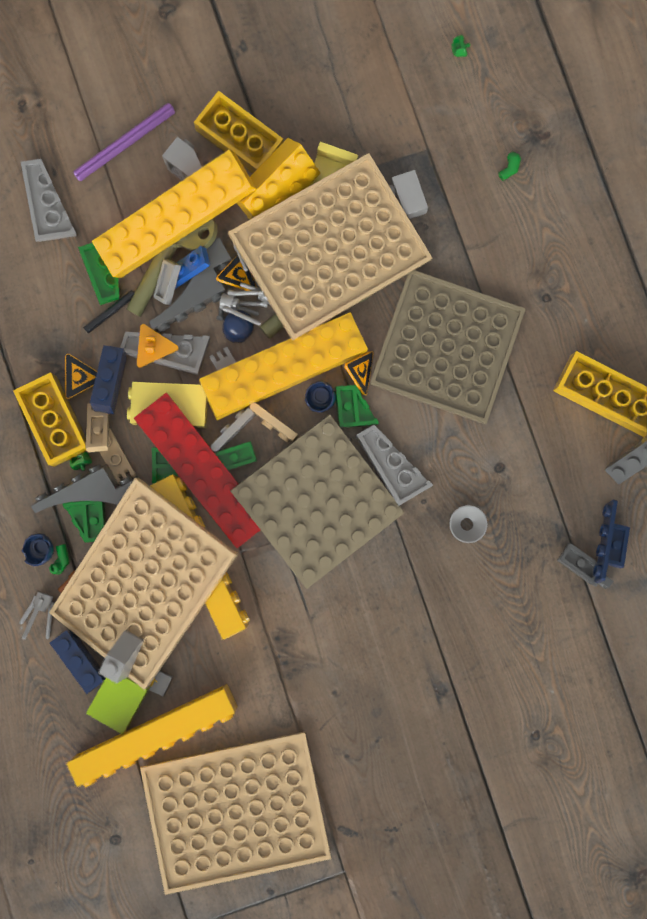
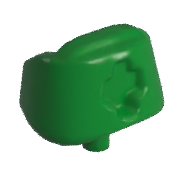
[452,35,470,57]
[70,452,92,471]

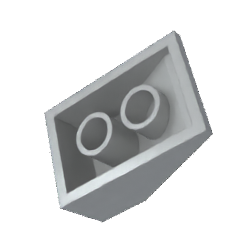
[162,137,202,181]

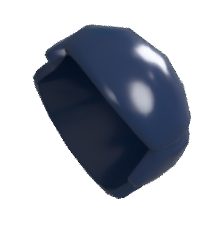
[223,310,254,343]
[305,381,336,413]
[21,533,54,566]

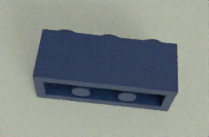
[90,345,127,414]
[50,629,106,694]

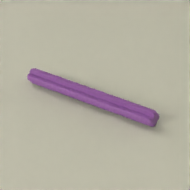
[73,103,175,181]

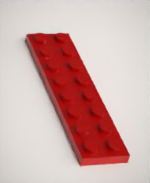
[133,392,260,548]

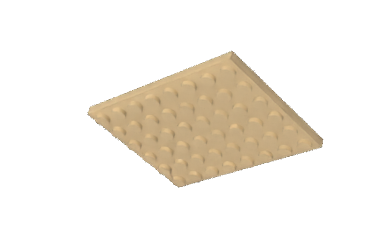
[228,153,433,341]
[49,478,238,690]
[140,731,331,895]

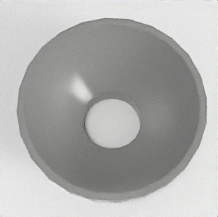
[449,505,488,543]

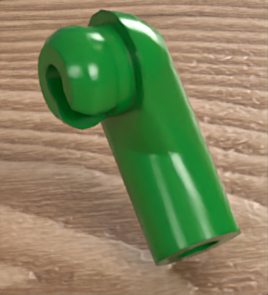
[498,152,521,181]
[49,544,70,575]

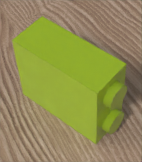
[86,677,150,735]

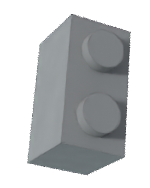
[389,170,428,219]

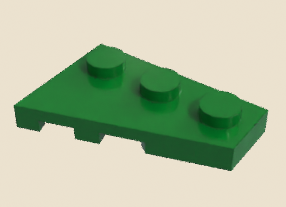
[78,243,119,306]

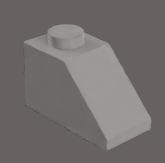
[99,630,144,683]

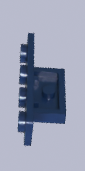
[593,499,630,583]

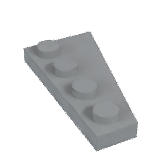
[21,159,77,242]
[120,332,210,375]
[356,425,433,506]

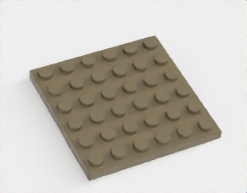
[370,270,526,425]
[230,415,404,589]

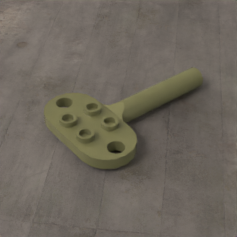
[126,196,218,317]

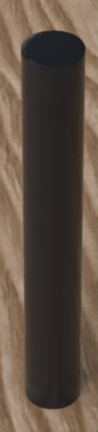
[83,290,134,334]

